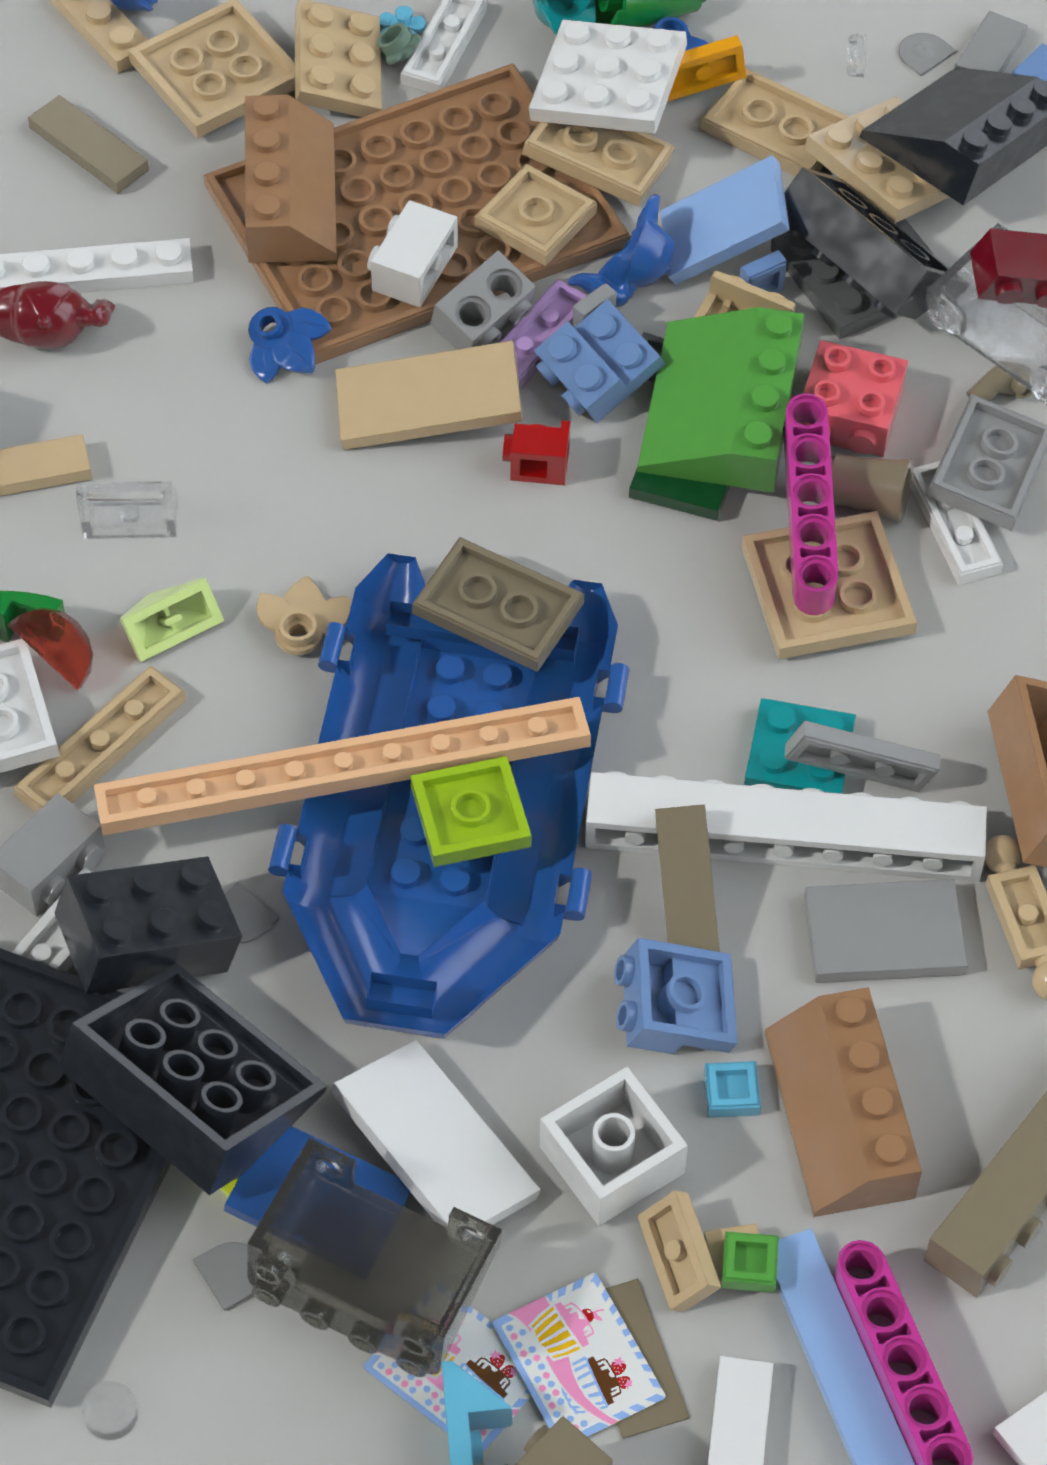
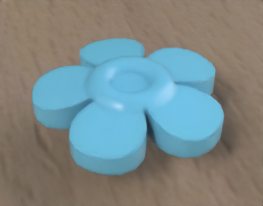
[379,6,426,35]

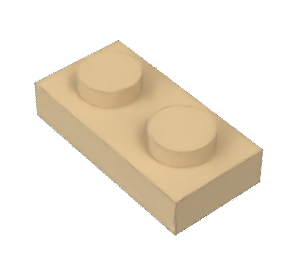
[637,1190,722,1312]

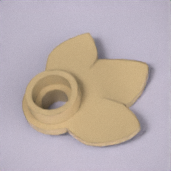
[256,576,351,655]

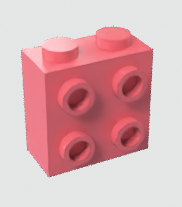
[800,340,908,457]

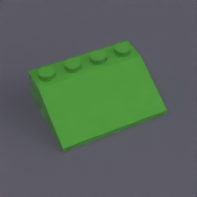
[637,307,804,493]

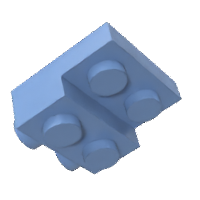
[534,299,665,423]
[614,938,737,1054]

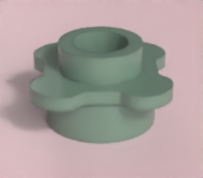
[377,23,421,65]

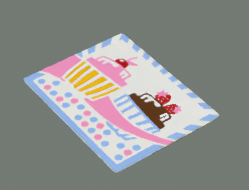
[493,1273,666,1437]
[363,1282,531,1453]

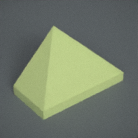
[120,578,224,662]

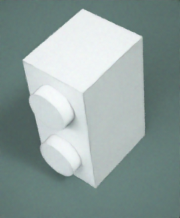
[367,200,458,308]

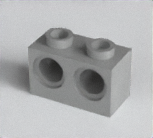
[430,250,536,349]

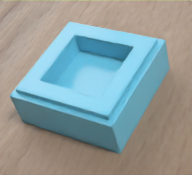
[704,1061,761,1118]

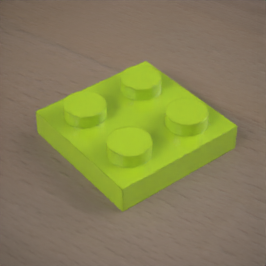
[410,756,532,867]

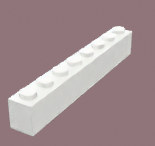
[585,771,987,883]

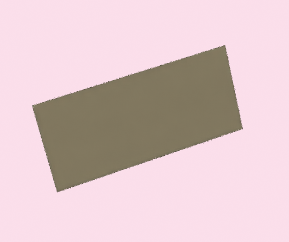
[605,1279,690,1439]

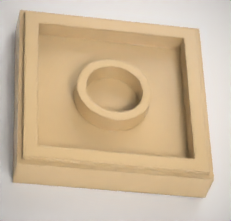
[475,164,597,266]

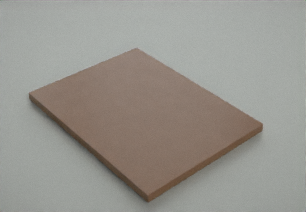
[203,63,631,365]

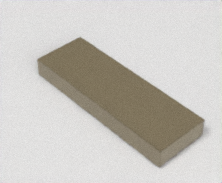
[28,95,149,194]
[655,804,720,952]

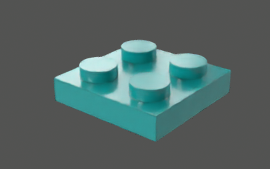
[744,698,856,794]

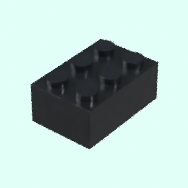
[54,856,242,994]

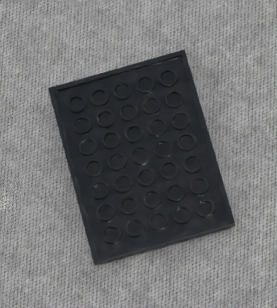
[0,948,171,1408]

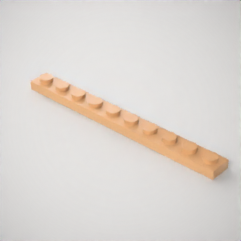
[94,697,591,836]

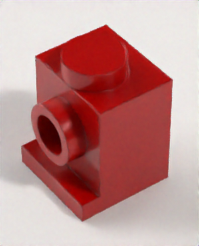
[502,420,571,486]

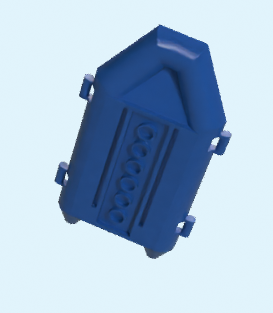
[268,553,630,1039]

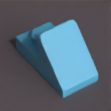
[441,1361,513,1465]

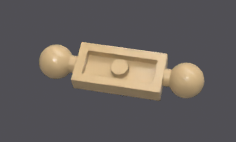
[984,835,1047,1000]

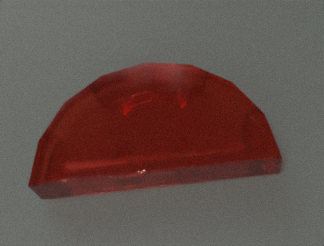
[7,608,93,690]

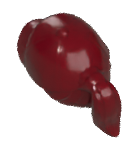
[0,281,115,349]

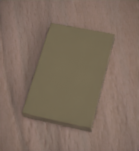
[412,537,584,672]

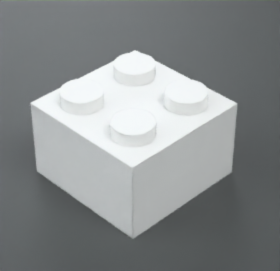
[539,1066,688,1226]

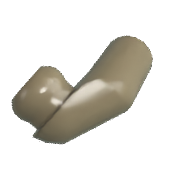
[966,365,1036,401]

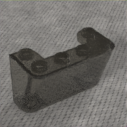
[247,1138,502,1377]

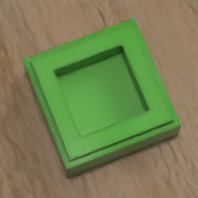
[721,1231,779,1293]

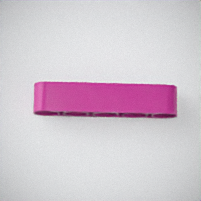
[783,393,838,615]
[834,1240,974,1465]

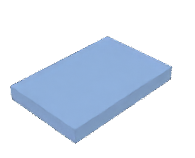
[660,155,789,285]

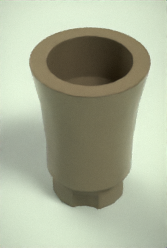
[831,454,913,523]

